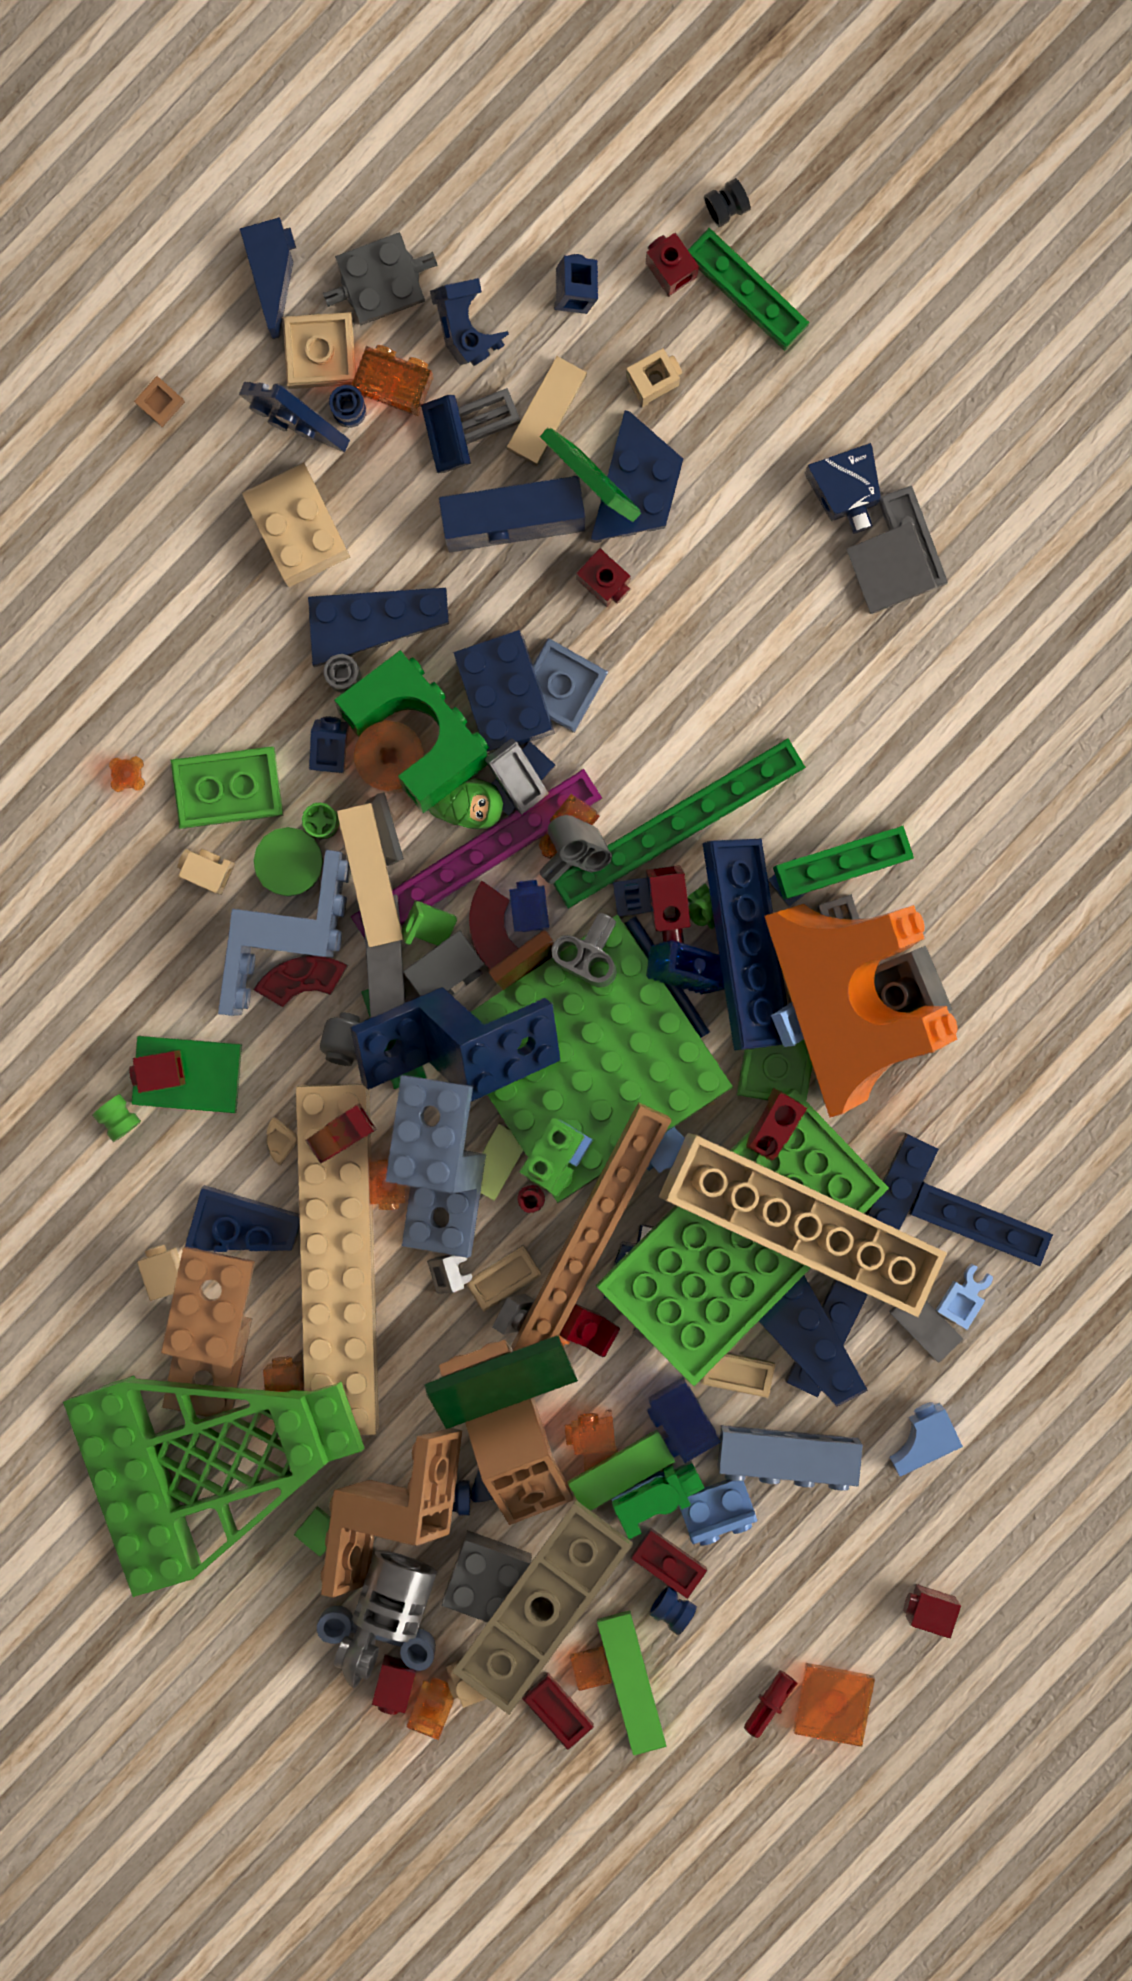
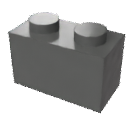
[403,930,484,996]

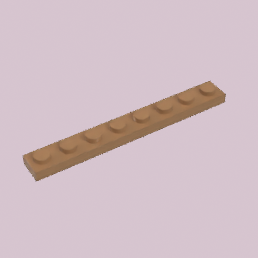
[511,1102,672,1351]

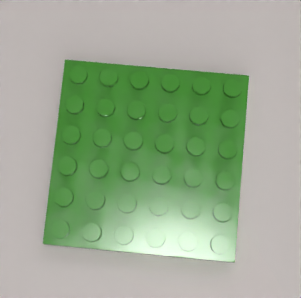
[471,915,733,1203]

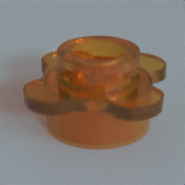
[109,756,145,792]

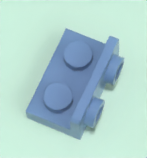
[679,1479,758,1546]

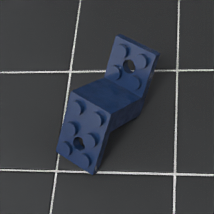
[350,987,561,1102]

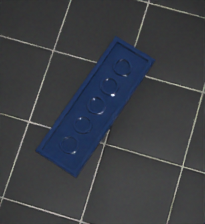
[702,838,787,1051]

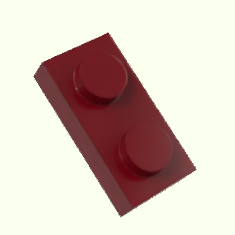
[631,1528,707,1599]

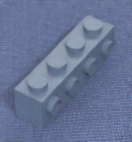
[717,1425,863,1491]

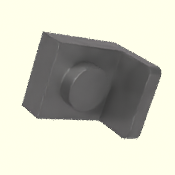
[492,1294,535,1335]

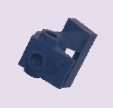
[430,278,509,366]

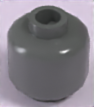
[320,1012,360,1066]

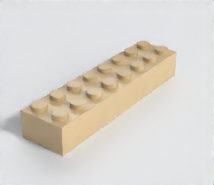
[658,1133,947,1317]

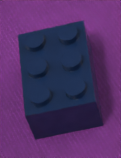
[453,630,555,755]

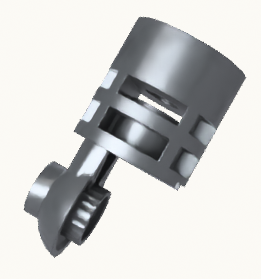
[334,1550,437,1688]

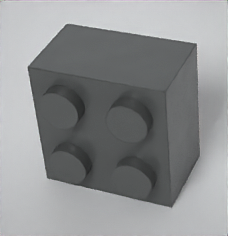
[442,1530,532,1622]

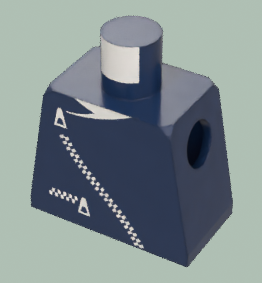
[805,443,881,534]

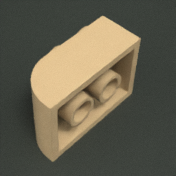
[242,462,350,587]

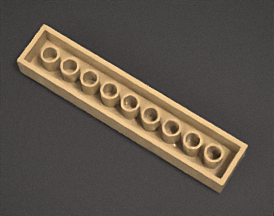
[296,1083,379,1435]

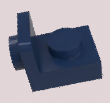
[309,716,349,773]

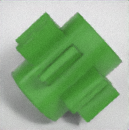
[687,883,715,929]

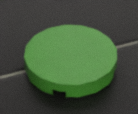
[253,827,324,897]

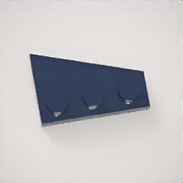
[185,1185,300,1252]

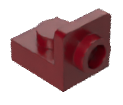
[559,1304,620,1357]

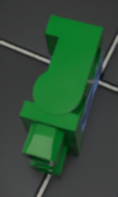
[611,1461,705,1539]

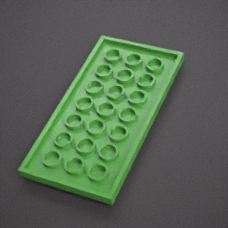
[595,1089,889,1386]

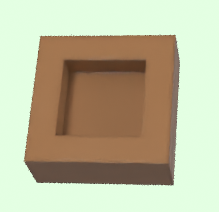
[134,376,185,428]

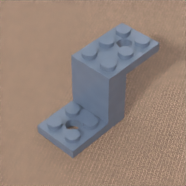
[218,850,351,1016]
[386,1075,486,1258]

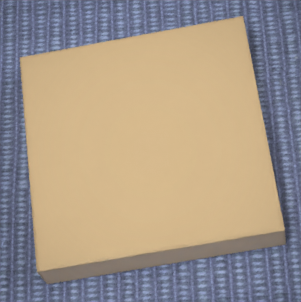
[282,312,357,389]

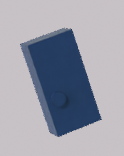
[439,476,585,553]

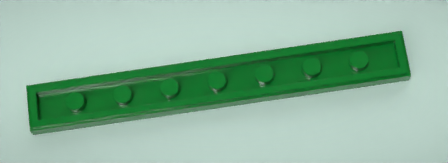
[553,738,806,909]

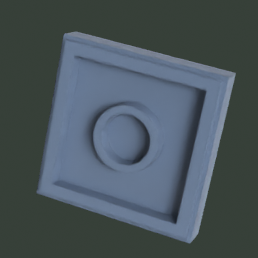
[533,638,608,733]

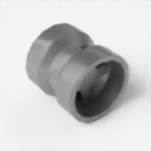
[324,654,361,693]

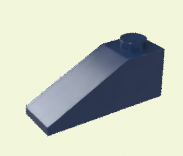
[240,217,296,339]

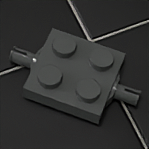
[323,232,438,326]

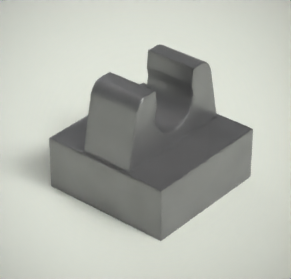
[427,1255,472,1294]

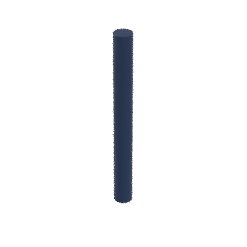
[625,916,710,1038]

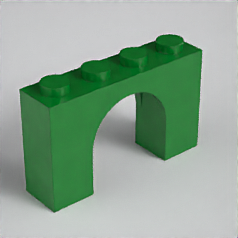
[334,650,489,813]

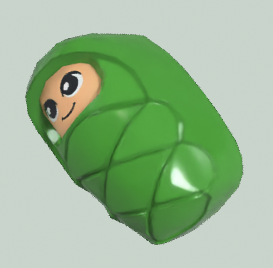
[429,778,503,829]

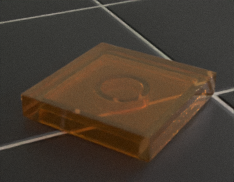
[793,1663,875,1747]

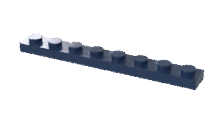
[785,1133,939,1398]

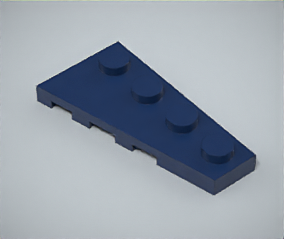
[308,587,449,668]
[759,1275,868,1407]

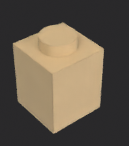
[137,1244,180,1301]

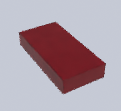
[522,1673,594,1750]

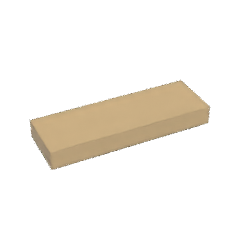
[507,356,587,466]

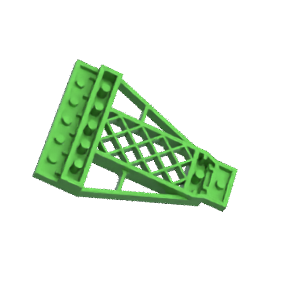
[63,1376,365,1597]

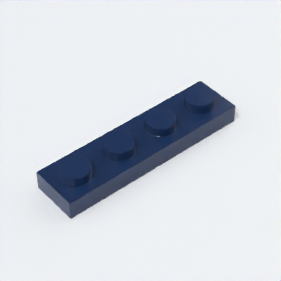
[909,1182,1053,1266]

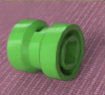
[302,802,340,839]
[92,1094,141,1142]

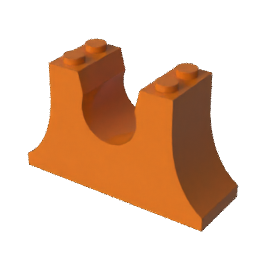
[765,904,957,1118]

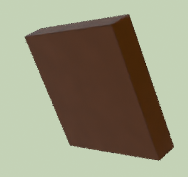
[489,930,554,990]

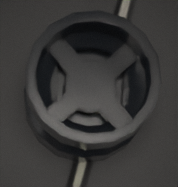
[704,178,751,227]

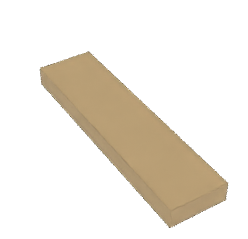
[337,803,404,948]

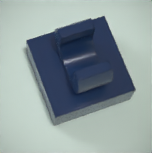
[613,878,652,917]

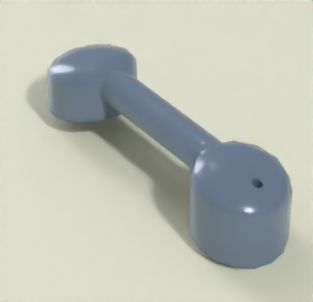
[317,1606,436,1671]

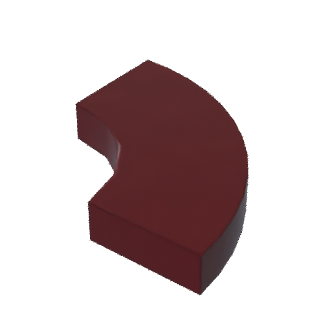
[469,880,518,969]
[253,956,349,1007]

